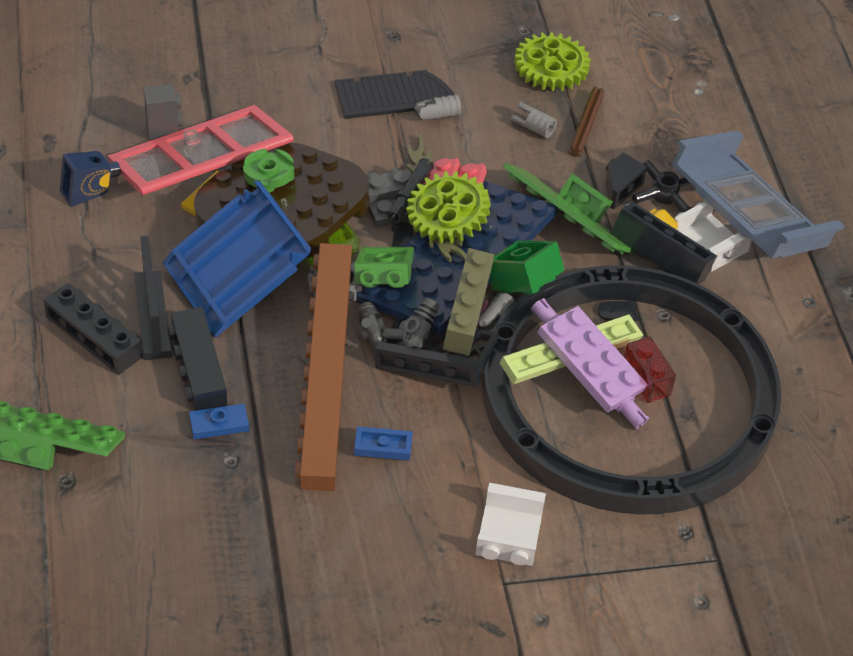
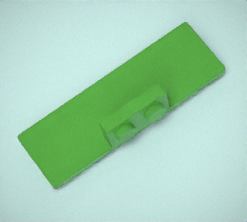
[503,163,636,254]
[0,401,125,470]

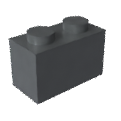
[143,84,182,140]

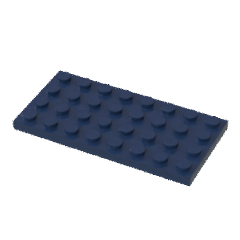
[355,181,558,335]

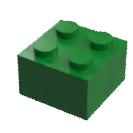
[490,240,565,295]

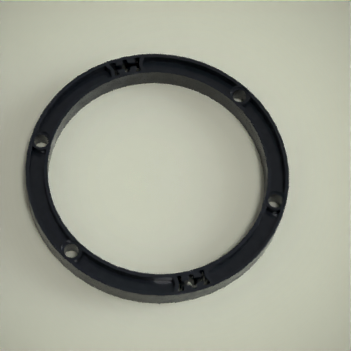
[482,266,781,515]

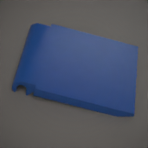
[163,181,311,337]

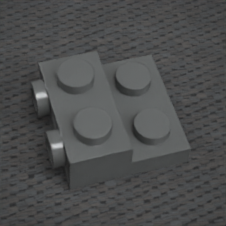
[366,168,412,227]

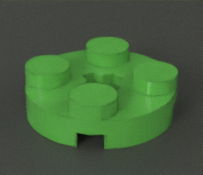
[243,149,294,192]

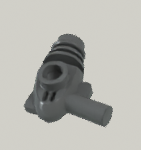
[383,297,439,348]
[358,302,387,345]

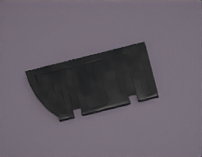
[335,70,455,119]

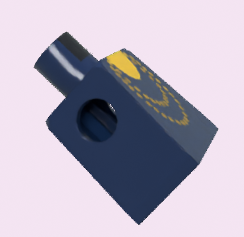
[60,151,121,207]

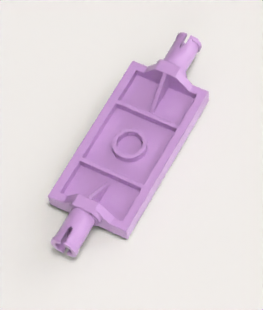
[531,298,649,429]

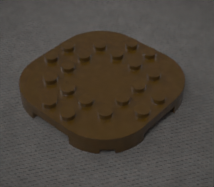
[194,142,370,260]

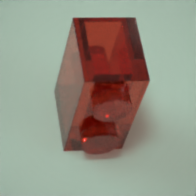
[624,336,676,403]

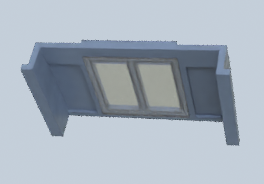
[672,130,845,258]

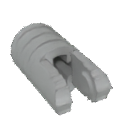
[414,94,461,120]
[510,101,557,138]
[477,292,515,331]

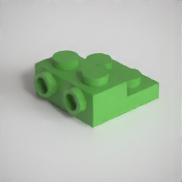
[355,247,414,288]

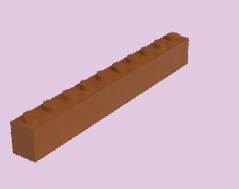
[295,243,352,491]

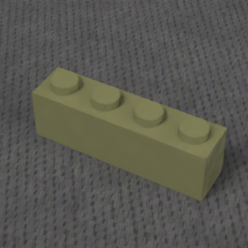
[443,248,495,356]

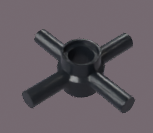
[632,160,691,212]

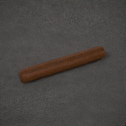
[569,87,604,156]

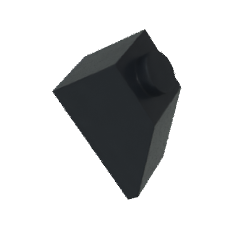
[605,152,647,209]

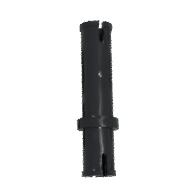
[387,158,434,223]

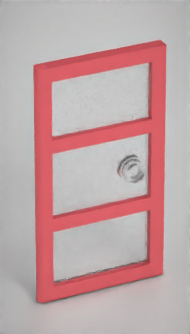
[108,105,294,196]

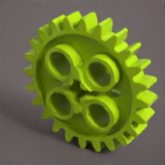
[514,32,591,91]
[407,171,491,244]

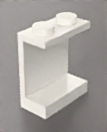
[674,201,752,272]
[475,483,546,566]

